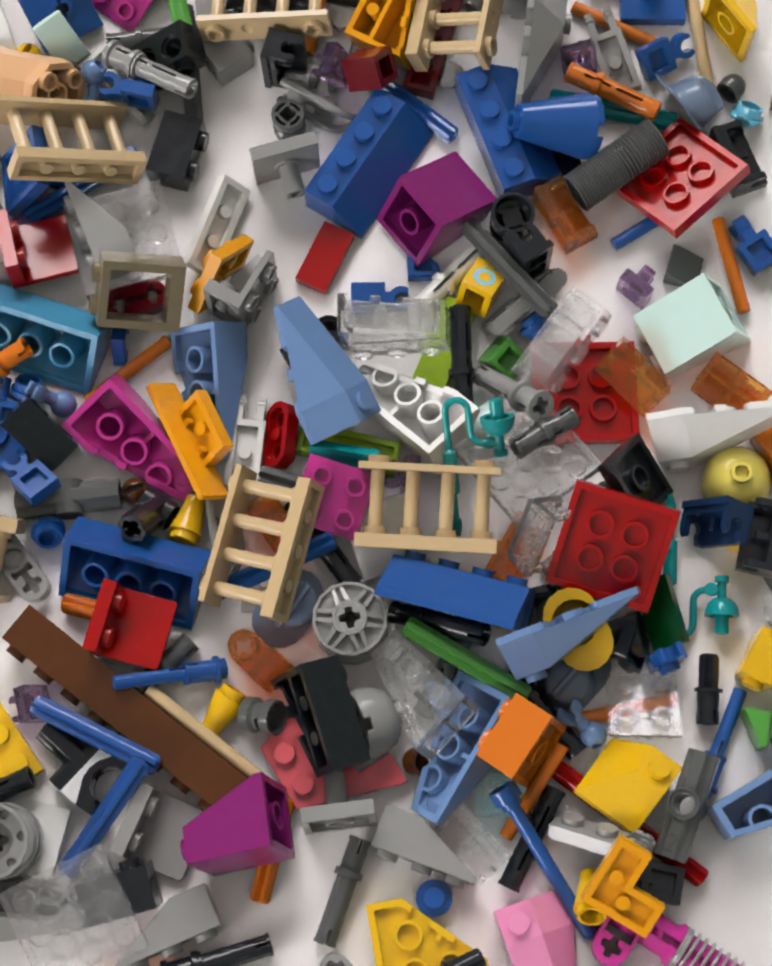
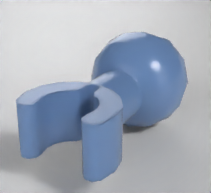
[81,59,107,101]
[24,380,77,418]
[556,699,607,749]

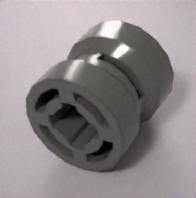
[271,99,306,140]
[237,696,287,736]

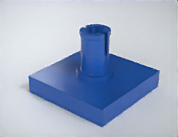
[17,0,104,54]
[619,0,686,26]
[1,125,65,218]

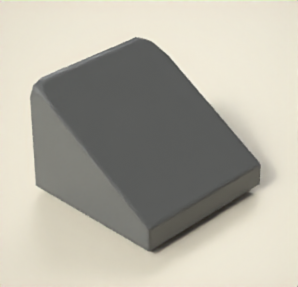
[663,244,704,287]

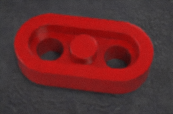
[262,401,299,471]

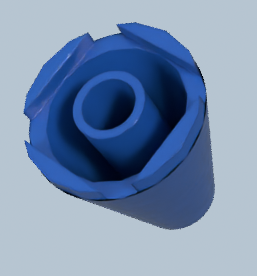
[507,92,605,160]

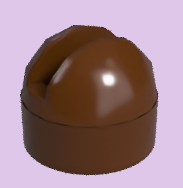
[121,478,148,507]
[402,747,431,776]

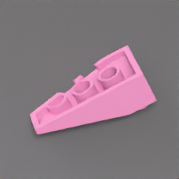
[493,890,576,966]

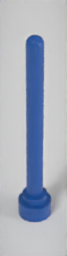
[489,780,596,940]

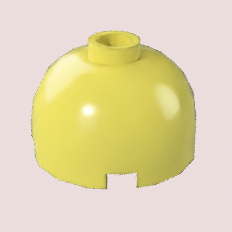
[700,446,771,504]

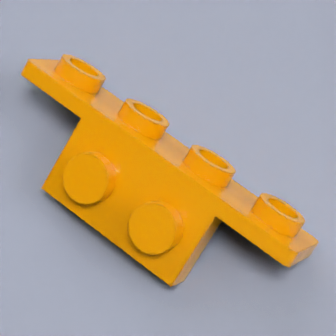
[146,383,234,500]

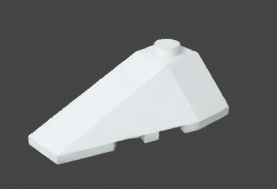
[355,358,480,475]
[646,400,772,473]

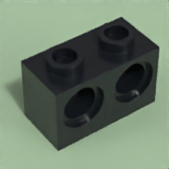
[129,19,207,91]

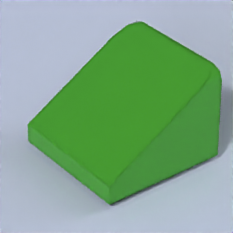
[478,336,531,380]
[740,707,772,752]

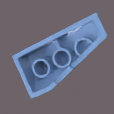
[273,296,381,445]
[171,321,248,460]
[495,586,642,684]
[411,671,512,826]

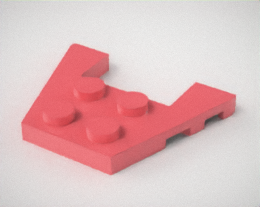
[260,686,408,811]

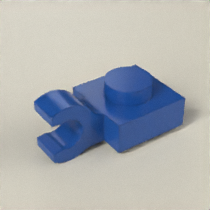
[99,71,160,111]
[728,215,772,277]

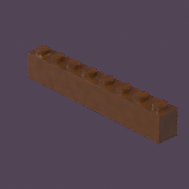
[2,604,248,810]

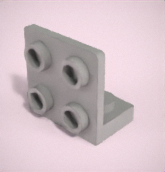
[203,250,279,327]
[109,782,204,881]

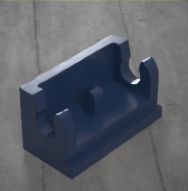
[680,496,755,549]

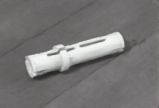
[413,244,485,315]

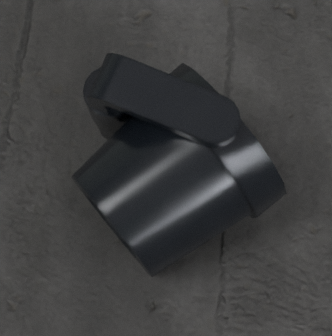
[607,611,650,674]

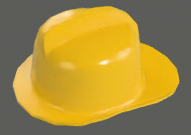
[543,587,614,672]

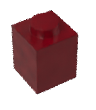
[341,46,399,92]

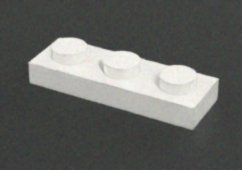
[183,174,251,275]

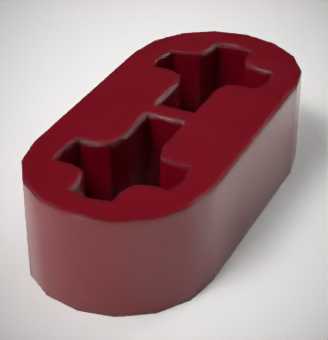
[107,280,165,315]

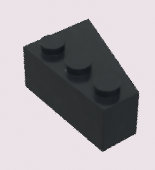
[270,655,371,778]

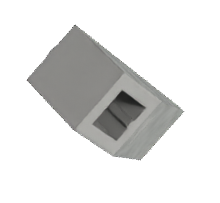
[195,0,255,87]
[63,182,136,280]
[371,803,476,889]
[115,883,224,966]

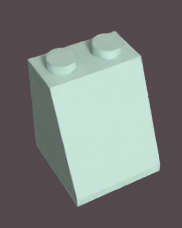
[633,273,751,378]

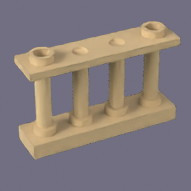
[196,0,333,42]
[405,0,503,72]
[0,95,147,184]
[354,455,504,555]
[198,464,325,624]

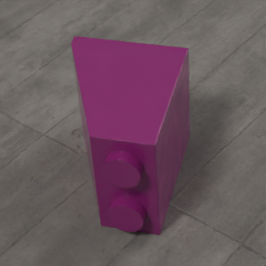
[376,151,497,267]
[180,772,295,876]

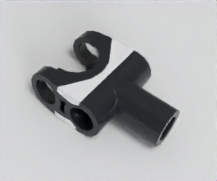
[36,723,127,816]

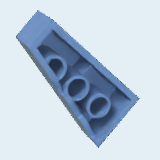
[707,768,772,841]

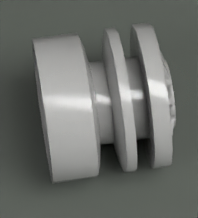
[312,581,388,665]
[0,802,43,880]

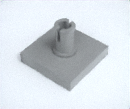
[249,131,320,199]
[299,771,377,835]

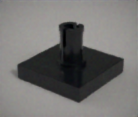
[597,433,674,504]

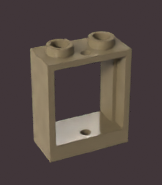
[89,250,187,332]

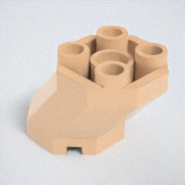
[0,46,84,127]

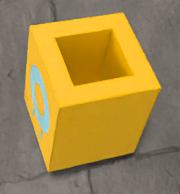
[455,256,506,318]

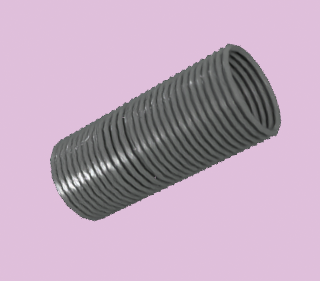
[563,119,670,211]

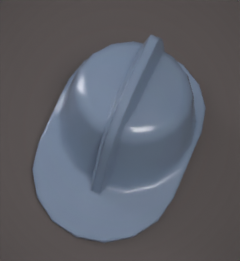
[655,74,724,135]
[252,569,324,648]
[536,659,611,713]

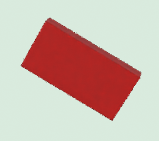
[295,221,355,295]

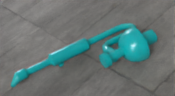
[441,397,515,536]
[663,494,740,637]

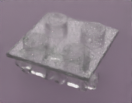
[605,673,682,740]

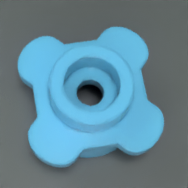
[729,100,764,128]

